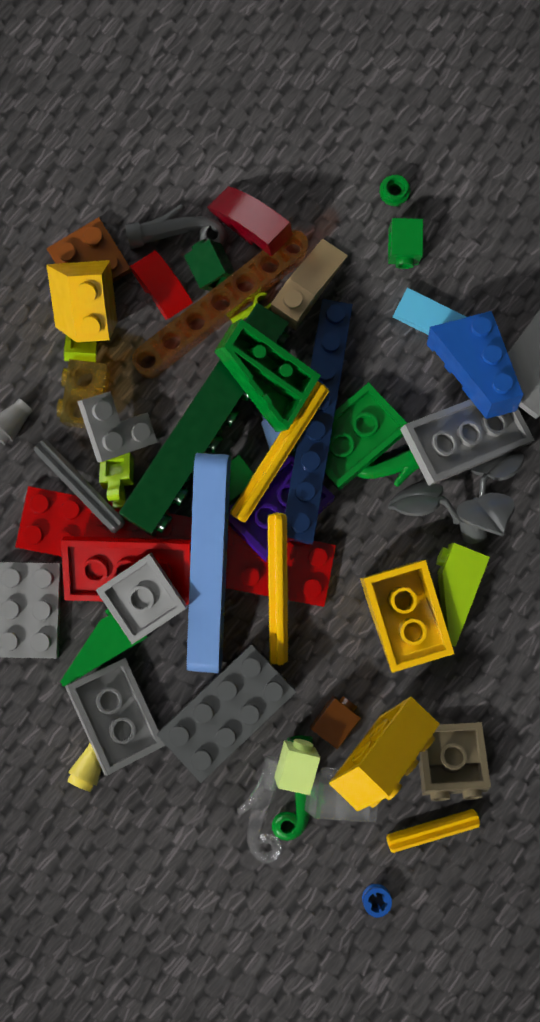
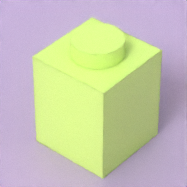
[274,739,320,795]

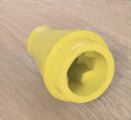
[67,743,101,792]

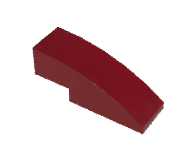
[207,186,293,257]

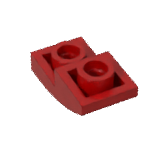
[129,250,193,320]

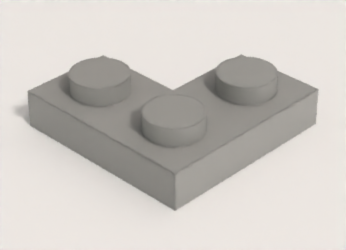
[77,391,157,462]

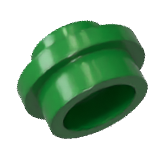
[379,175,410,206]

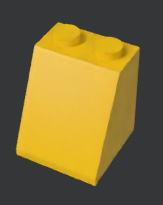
[47,260,117,342]

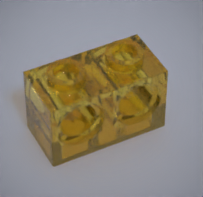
[57,359,111,429]

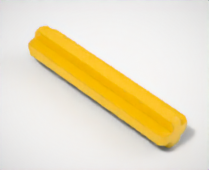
[386,809,480,853]

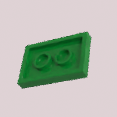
[325,382,407,490]

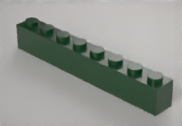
[119,303,290,537]

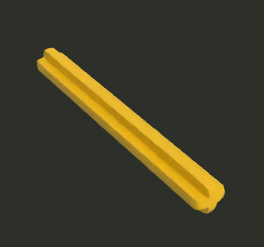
[230,381,329,522]
[268,512,288,666]

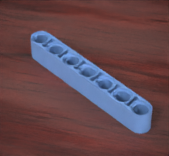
[187,453,231,673]

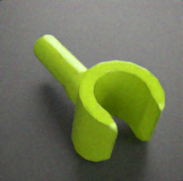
[230,292,271,323]

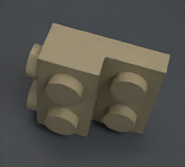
[419,722,491,801]

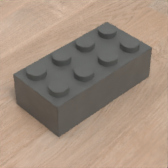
[157,643,296,783]

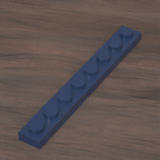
[285,299,353,545]

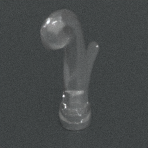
[237,754,282,863]

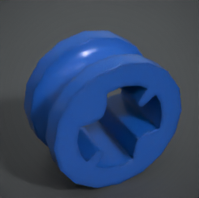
[362,884,392,918]

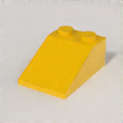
[360,560,454,673]

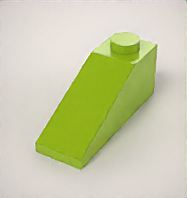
[436,543,490,647]

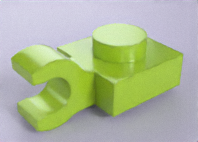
[99,452,134,510]

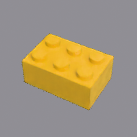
[329,696,440,812]

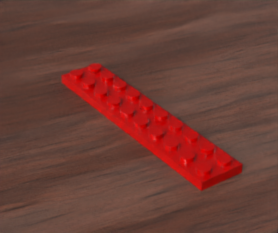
[15,486,336,607]

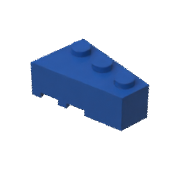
[427,311,523,419]

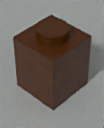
[310,695,361,749]

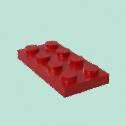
[61,536,191,604]

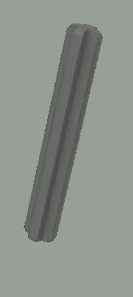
[34,439,125,533]

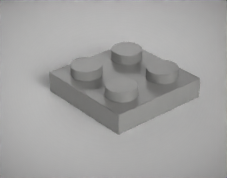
[96,553,188,644]

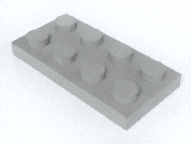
[400,399,534,486]

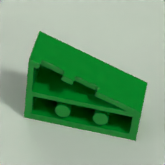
[214,319,321,432]

